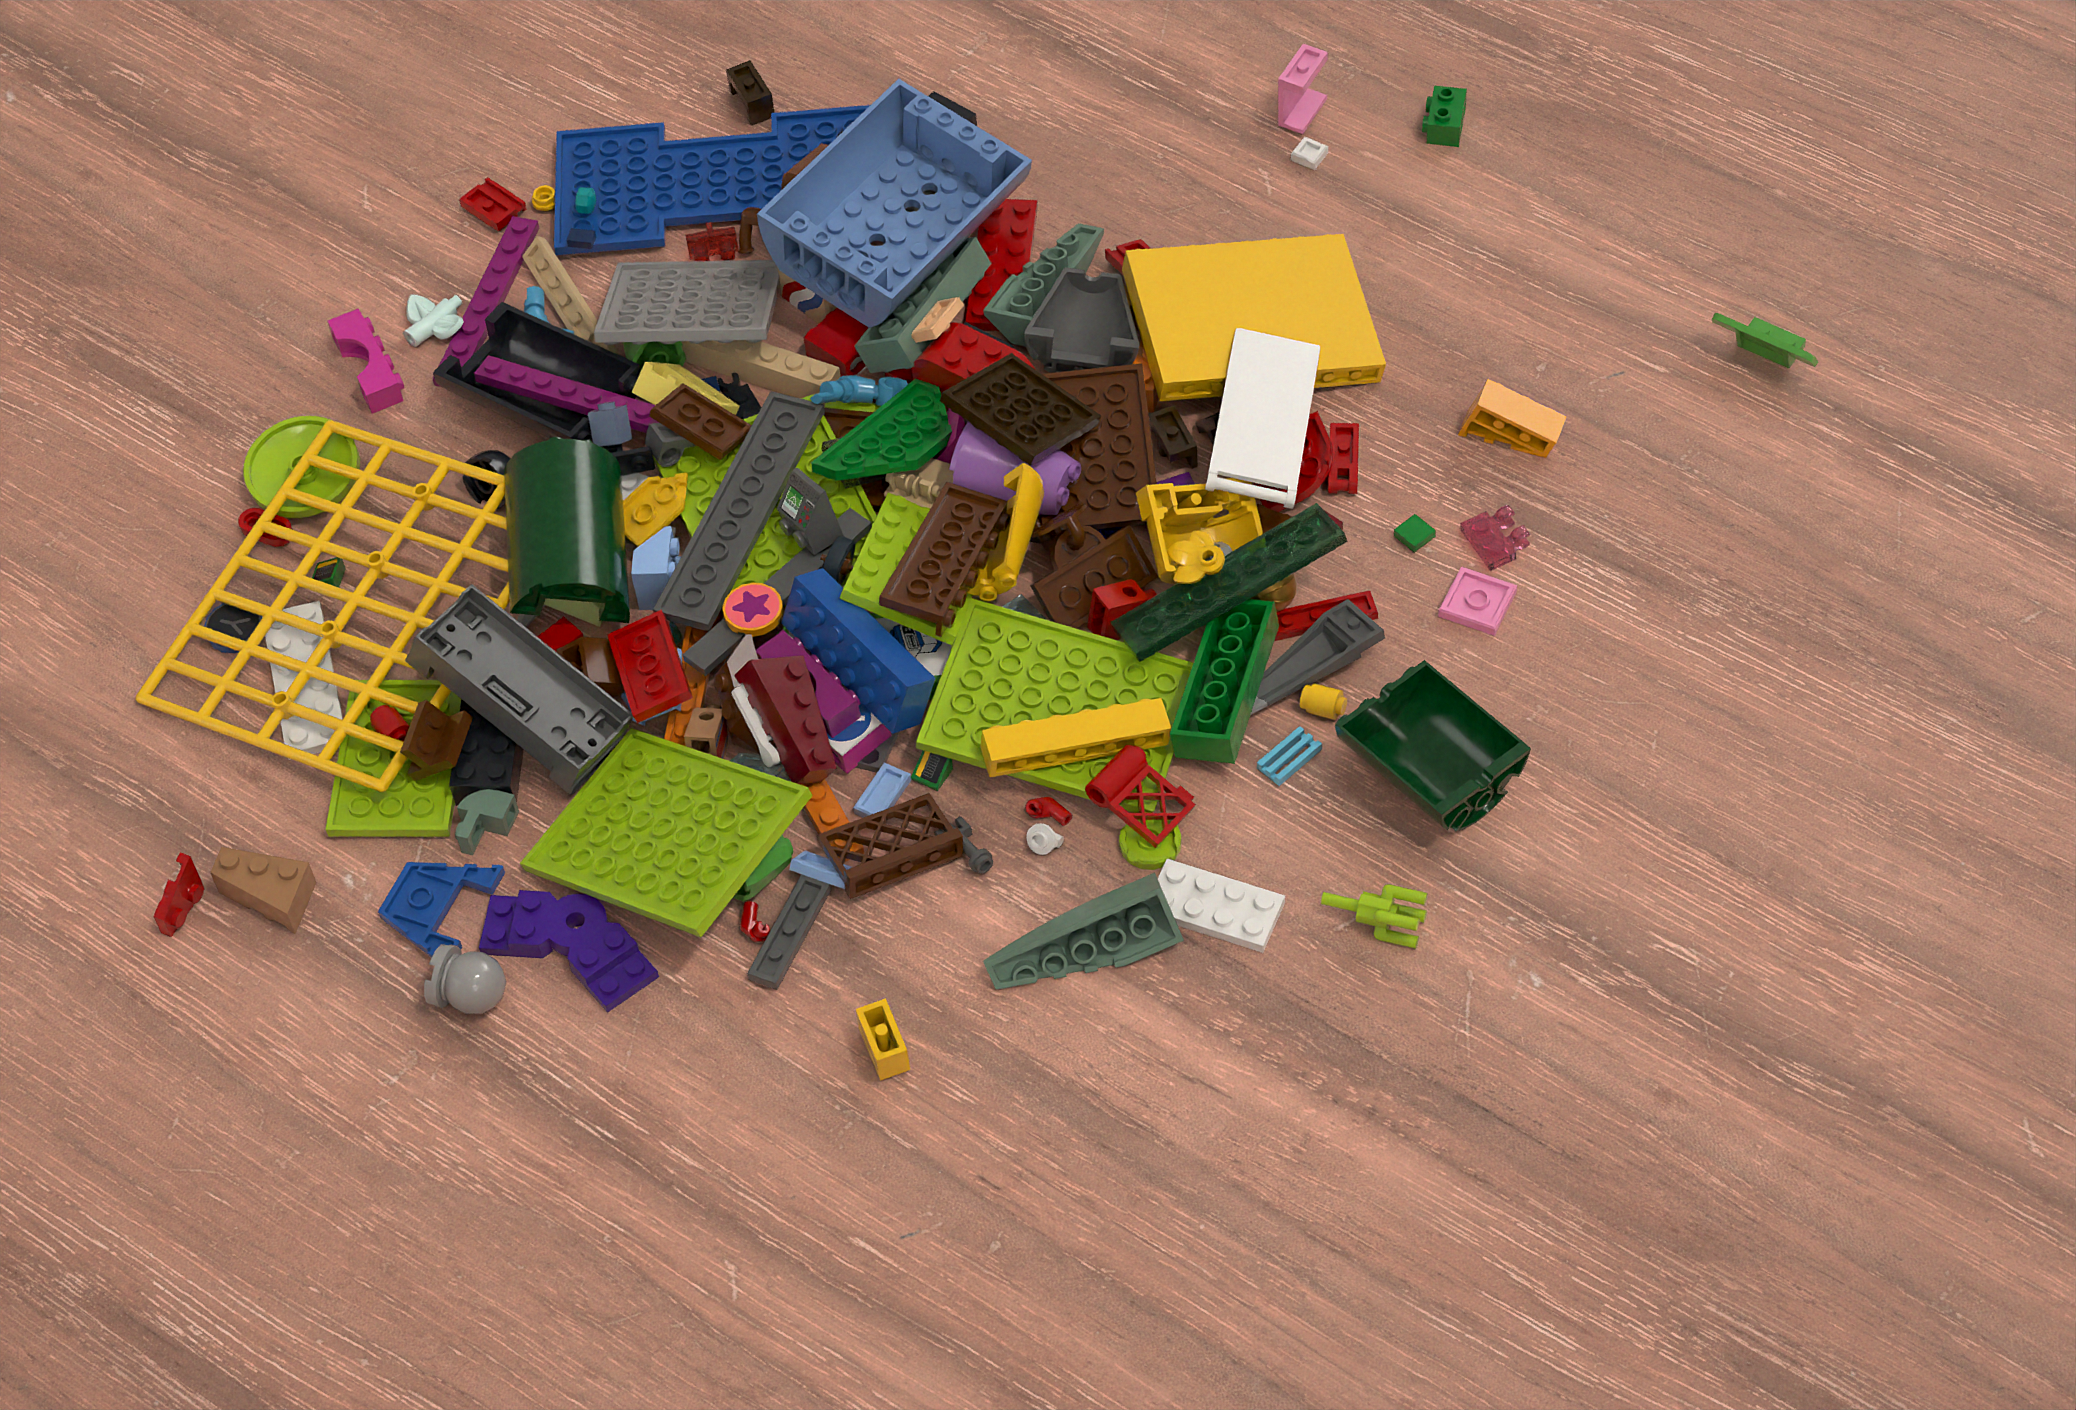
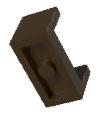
[726,60,775,125]

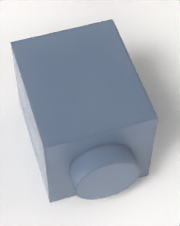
[588,401,632,446]

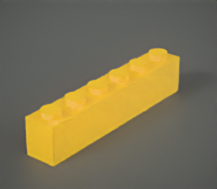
[980,698,1171,778]

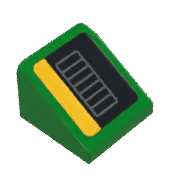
[312,557,346,587]
[911,751,953,791]

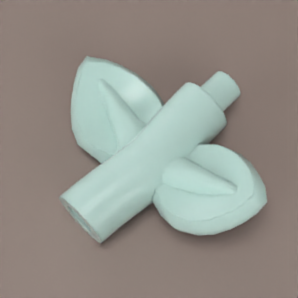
[403,294,463,347]

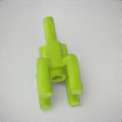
[1321,884,1428,949]

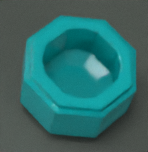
[575,187,596,214]

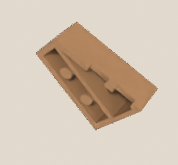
[210,847,317,934]

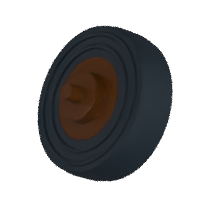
[820,536,855,585]

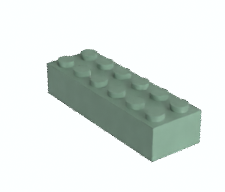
[854,236,991,373]

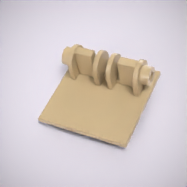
[884,458,954,508]

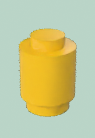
[1300,683,1347,720]

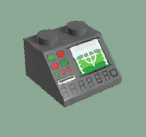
[777,468,844,555]

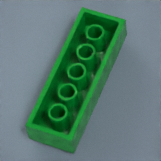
[1170,596,1279,764]

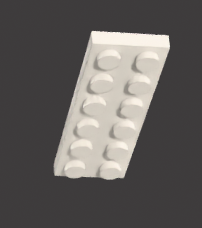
[262,601,343,760]

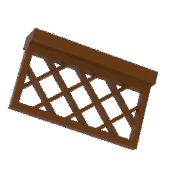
[817,793,963,899]

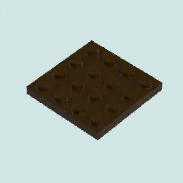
[940,353,1101,466]

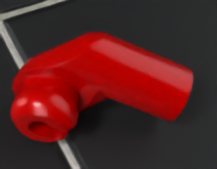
[1025,797,1073,826]
[740,901,770,942]

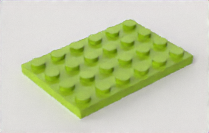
[840,492,973,646]
[326,680,461,837]

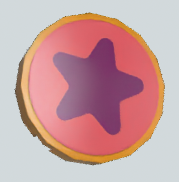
[723,582,784,637]

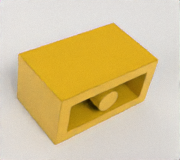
[855,998,911,1081]

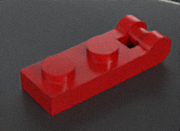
[1328,423,1359,494]

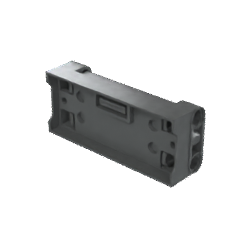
[405,584,633,795]

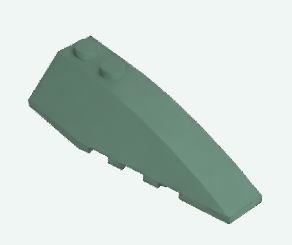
[983,223,1104,347]
[983,872,1184,990]

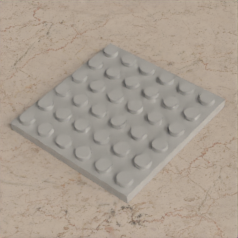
[594,260,780,345]

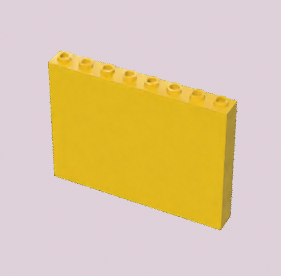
[1122,234,1386,401]

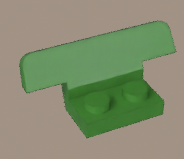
[1711,313,1818,368]

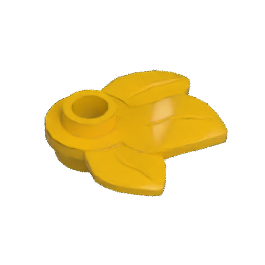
[1167,530,1225,584]

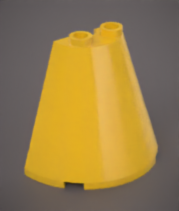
[967,463,1044,601]

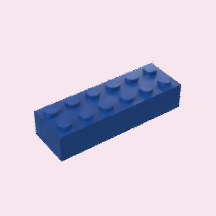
[782,568,935,734]

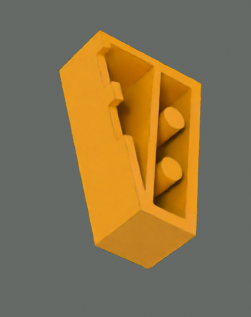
[1458,379,1566,458]

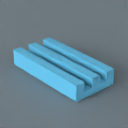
[1257,726,1322,786]

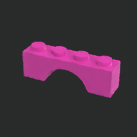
[327,308,405,414]

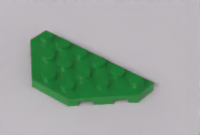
[811,379,952,481]

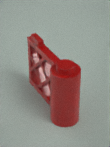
[1085,745,1196,848]

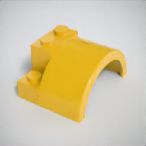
[1136,478,1269,584]

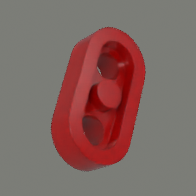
[238,508,293,547]

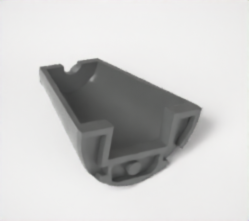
[1024,267,1139,373]

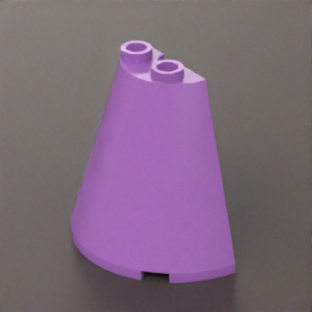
[949,422,1081,515]

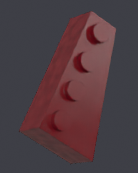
[734,655,837,785]

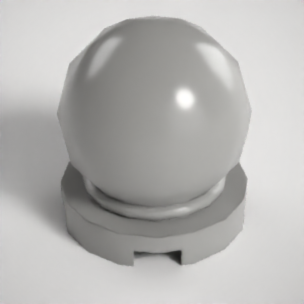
[424,944,506,1014]

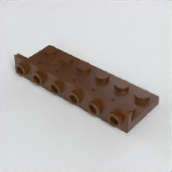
[879,482,1010,637]

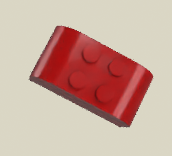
[912,322,1036,412]

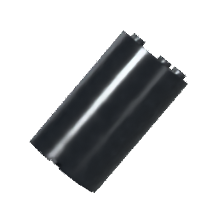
[433,302,640,442]

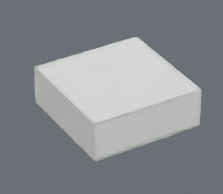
[1291,137,1328,170]

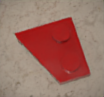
[153,852,205,937]

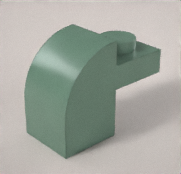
[455,789,519,855]

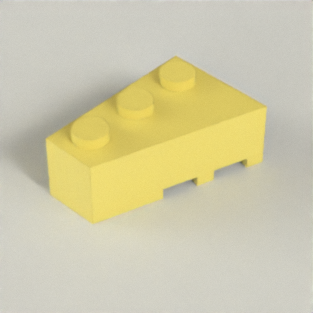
[632,362,740,415]

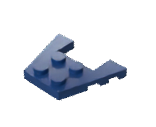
[378,862,505,958]

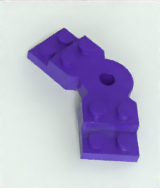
[479,890,659,1013]

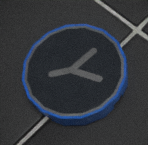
[204,603,262,653]

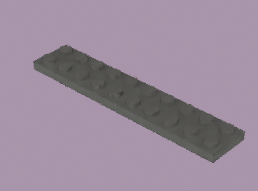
[653,391,825,632]

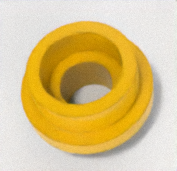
[531,185,555,211]

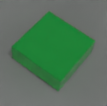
[1394,514,1436,553]

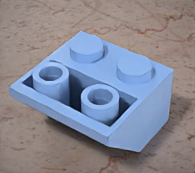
[631,526,681,610]

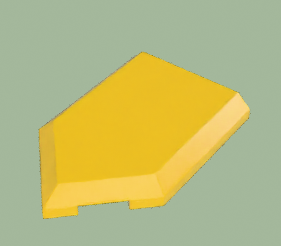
[623,473,688,547]

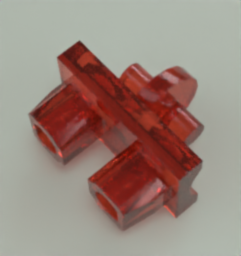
[685,222,739,261]

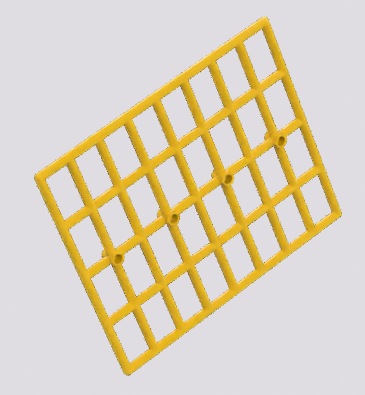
[135,420,510,792]

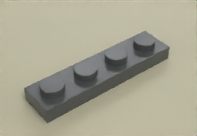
[747,874,831,990]

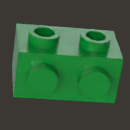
[1422,85,1467,147]

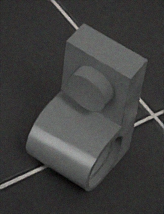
[645,423,696,467]

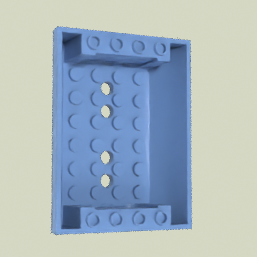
[757,79,1032,327]

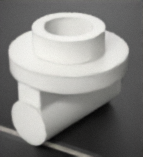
[1026,823,1064,855]

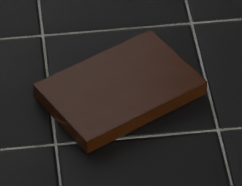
[649,383,752,460]

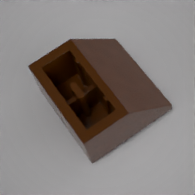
[556,637,625,698]

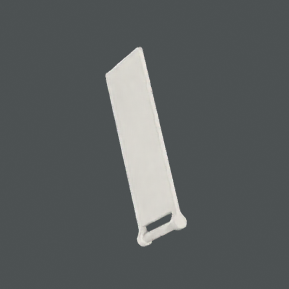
[1205,328,1320,509]

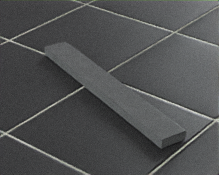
[683,508,872,676]

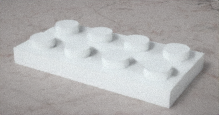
[1158,859,1285,953]

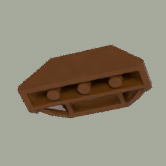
[714,634,777,755]

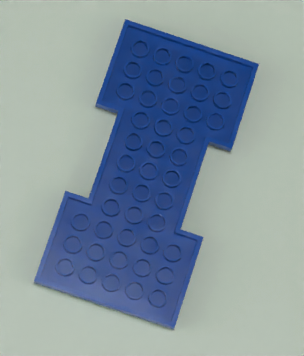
[554,105,870,255]

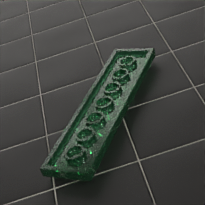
[1111,503,1348,662]

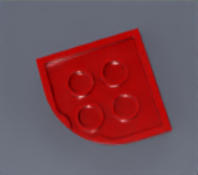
[1253,411,1333,512]

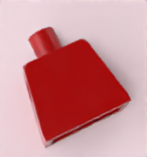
[1087,579,1159,640]

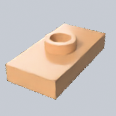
[911,297,964,343]

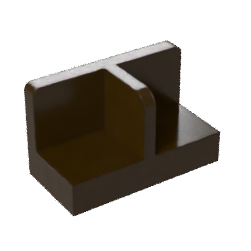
[1148,405,1198,469]

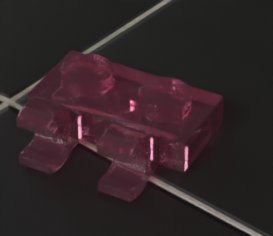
[1460,505,1530,571]

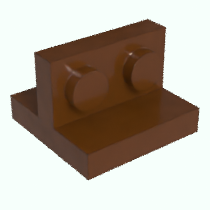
[400,700,473,781]

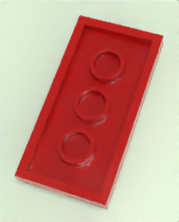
[607,609,693,724]

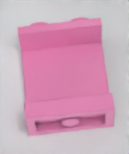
[1278,44,1328,134]

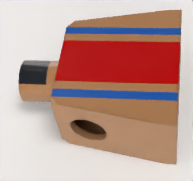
[684,704,728,759]

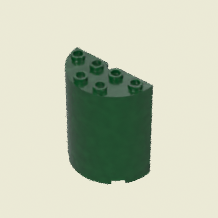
[1335,660,1531,831]

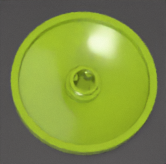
[243,416,360,518]

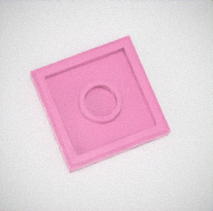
[1438,567,1517,636]

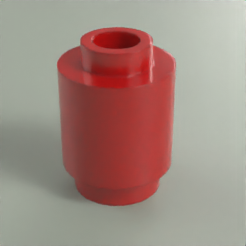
[370,705,410,742]

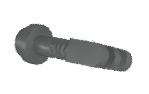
[934,816,993,873]

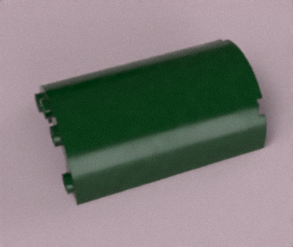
[504,437,630,623]

